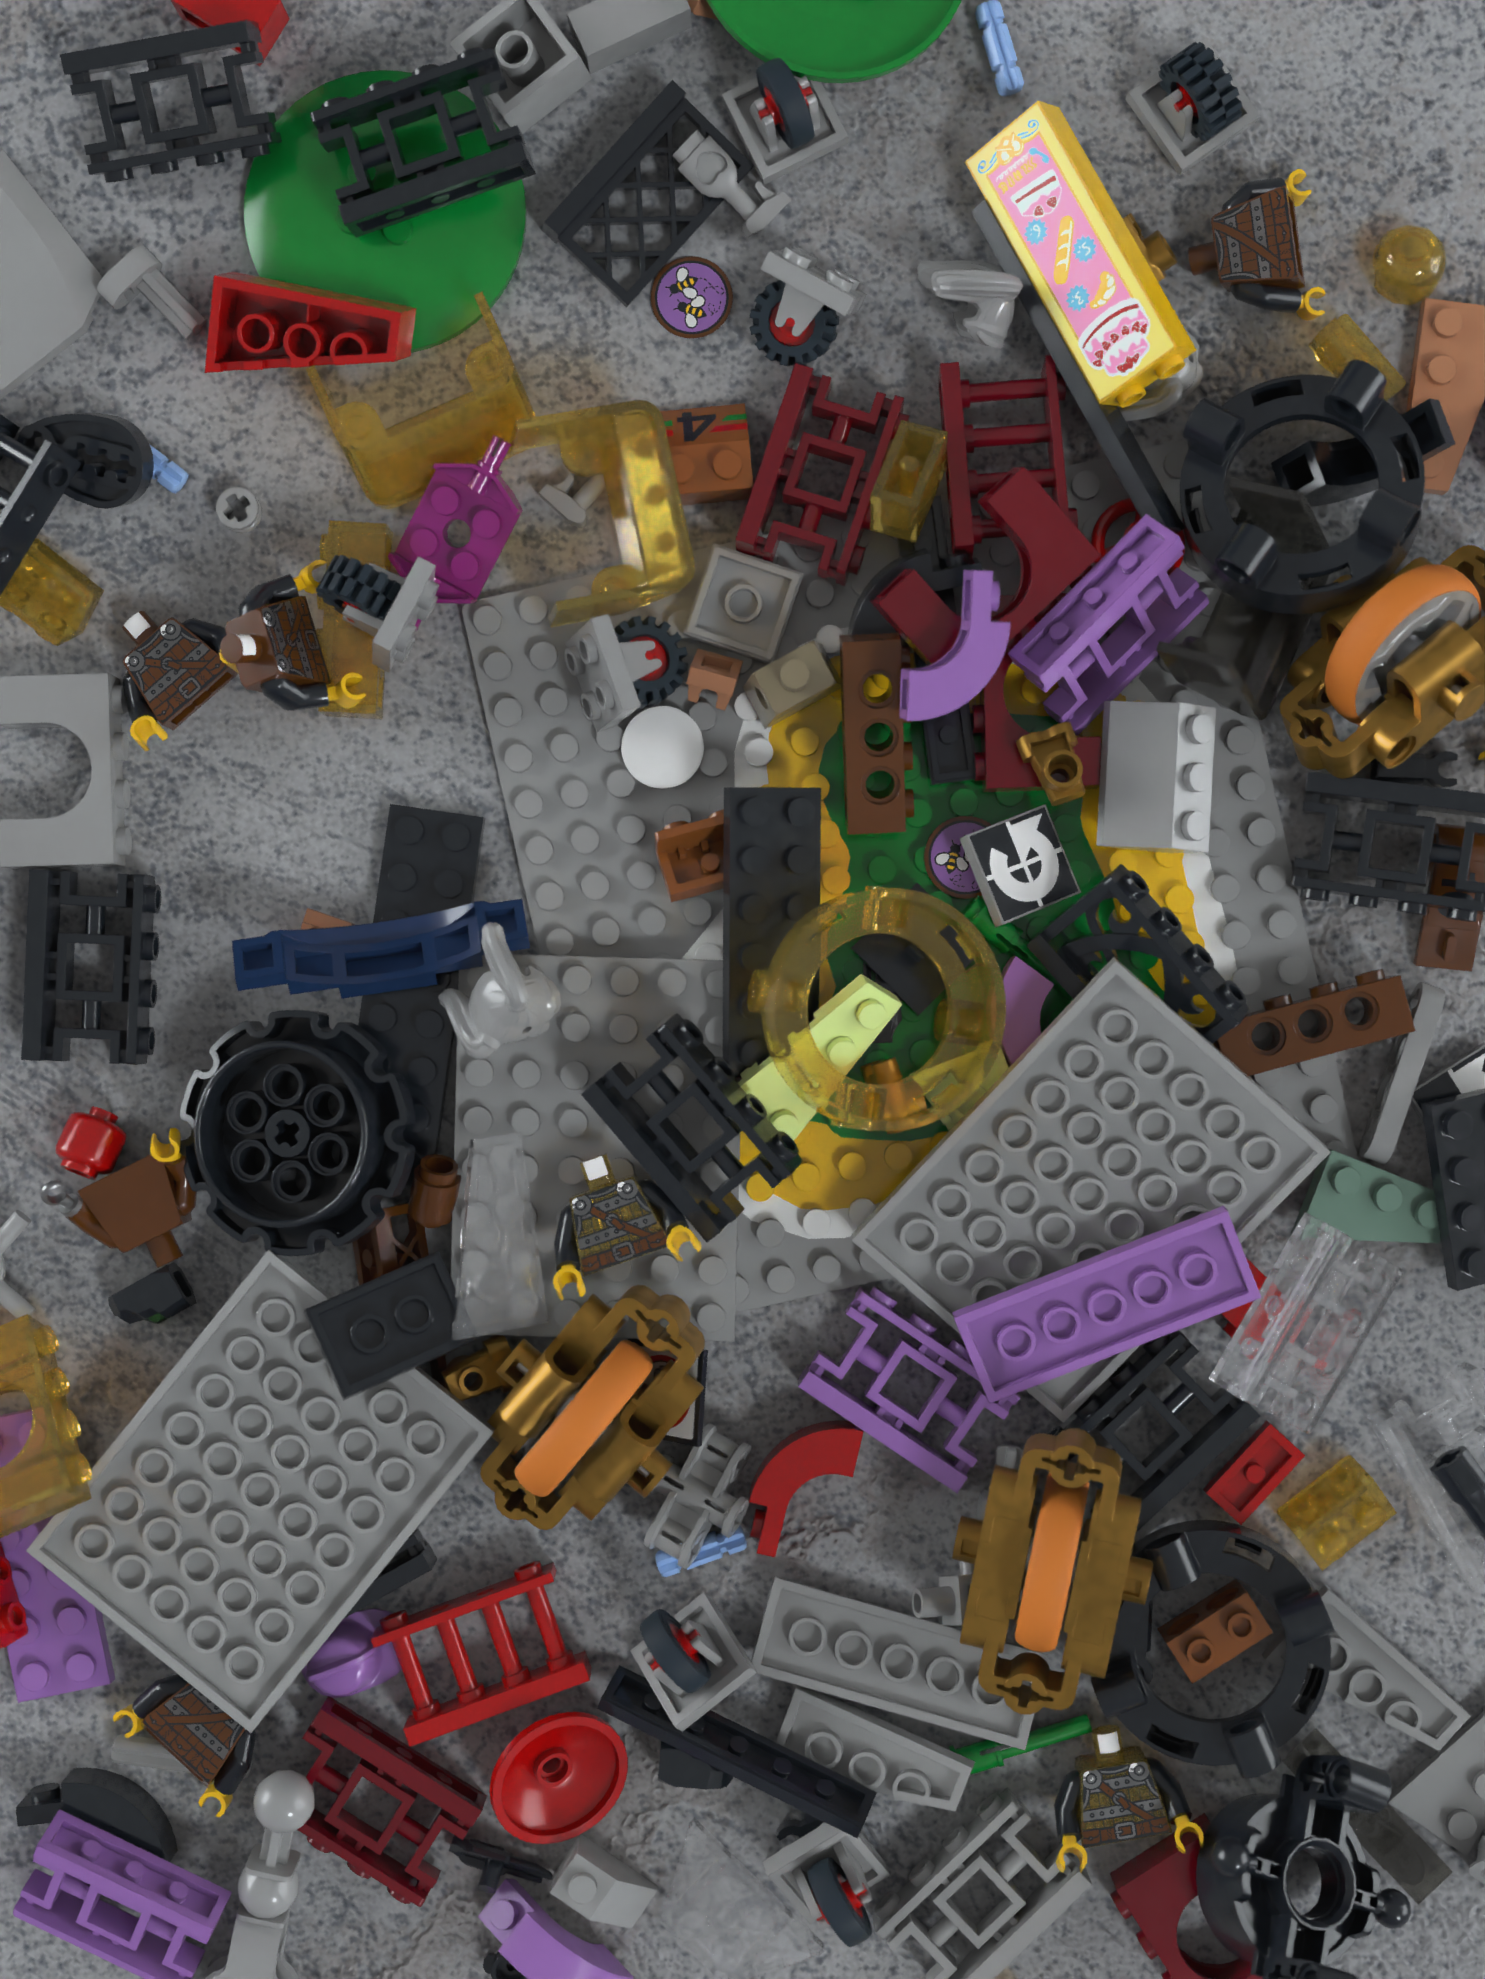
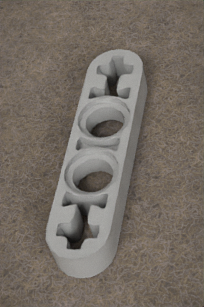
[1360,982,1445,1164]

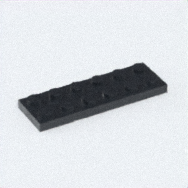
[722,787,821,1078]

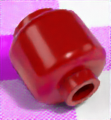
[55,1106,127,1180]

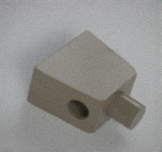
[743,640,841,729]

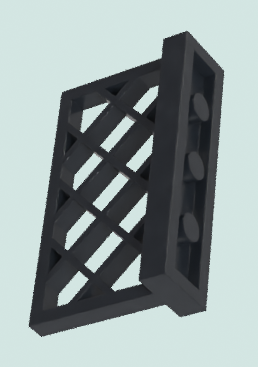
[542,80,754,307]

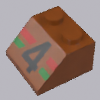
[651,403,753,508]

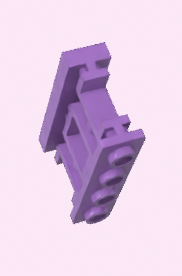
[1008,514,1209,735]
[797,1286,1021,1493]
[13,1809,232,1979]

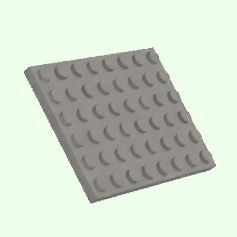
[451,954,742,1342]
[852,957,1331,1423]
[26,1250,495,1733]

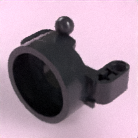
[1196,1755,1411,1979]

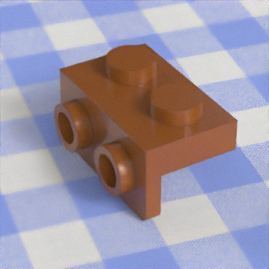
[654,809,724,903]

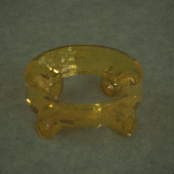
[748,886,1006,1131]

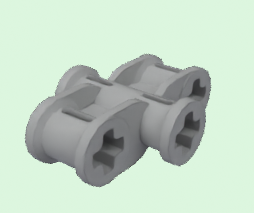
[643,1423,752,1569]

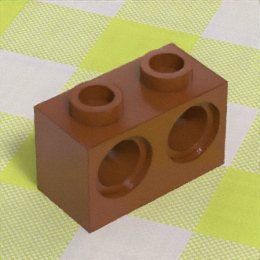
[1157,1579,1273,1684]

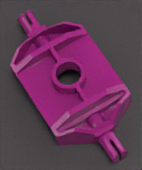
[388,435,523,631]

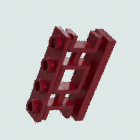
[735,363,910,586]
[297,1696,487,1907]

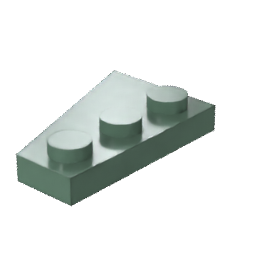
[1290,1149,1441,1243]

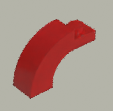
[749,1420,864,1558]

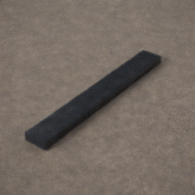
[972,200,1185,534]

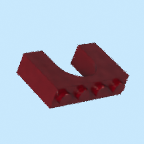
[871,466,1101,666]
[972,593,1102,792]
[1110,1813,1263,1979]

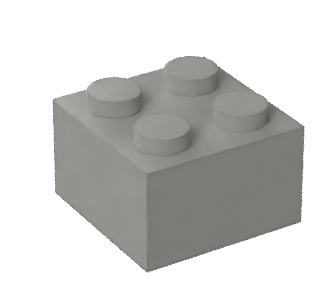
[449,0,593,134]

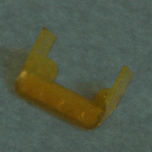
[306,292,540,509]
[510,400,695,628]

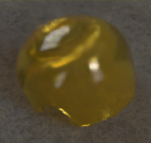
[1371,225,1446,305]

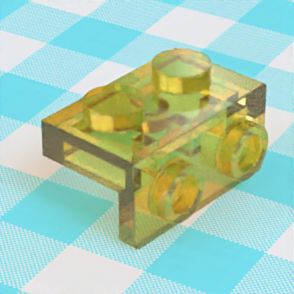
[1308,314,1406,401]
[0,538,104,646]
[1277,1455,1396,1571]

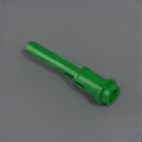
[960,895,1073,1002]
[949,1713,1093,1775]

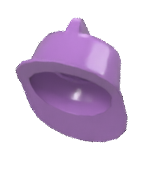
[302,1608,401,1698]

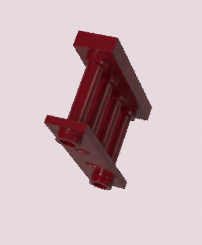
[938,355,1078,559]

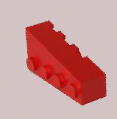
[205,272,416,373]

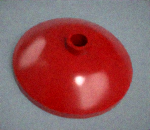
[489,1712,628,1844]

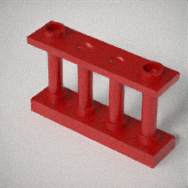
[371,1561,592,1747]

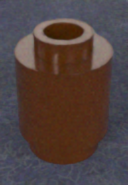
[407,1154,461,1228]

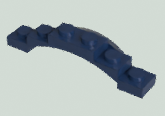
[232,899,530,999]

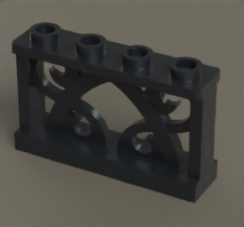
[1026,864,1249,1044]

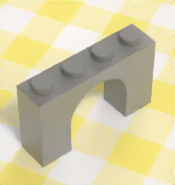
[567,0,692,74]
[0,673,132,870]

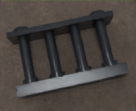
[0,414,82,596]

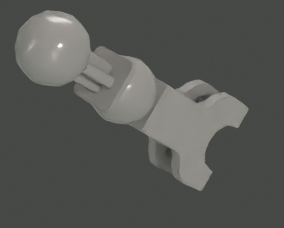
[205,1770,315,1979]

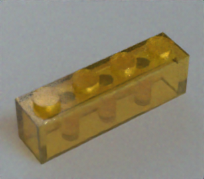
[316,520,393,719]

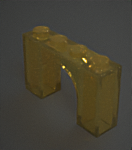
[0,1314,92,1538]

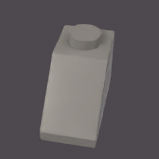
[550,1834,658,1929]

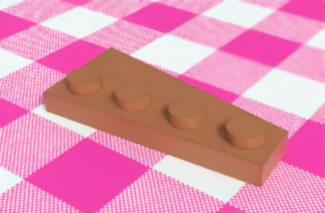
[1402,298,1485,495]

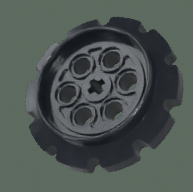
[180,1010,416,1256]

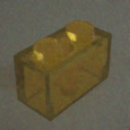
[870,420,948,542]

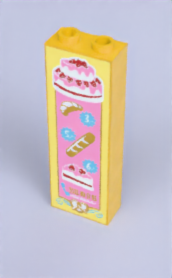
[965,100,1197,408]

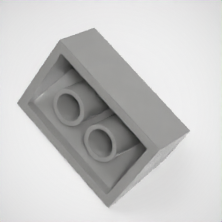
[1096,701,1216,853]

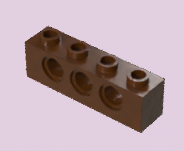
[839,633,914,835]
[1212,969,1416,1076]

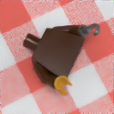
[40,1128,197,1268]

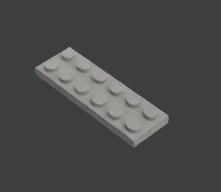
[751,1576,1049,1750]

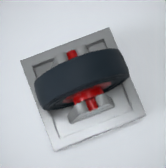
[721,58,848,185]
[630,1592,757,1731]
[762,1822,890,1947]

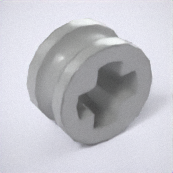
[216,487,262,533]

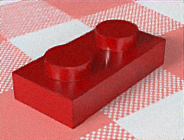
[1203,1420,1305,1525]

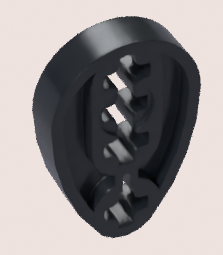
[17,413,154,509]

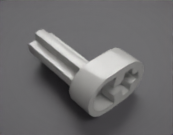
[97,245,207,340]

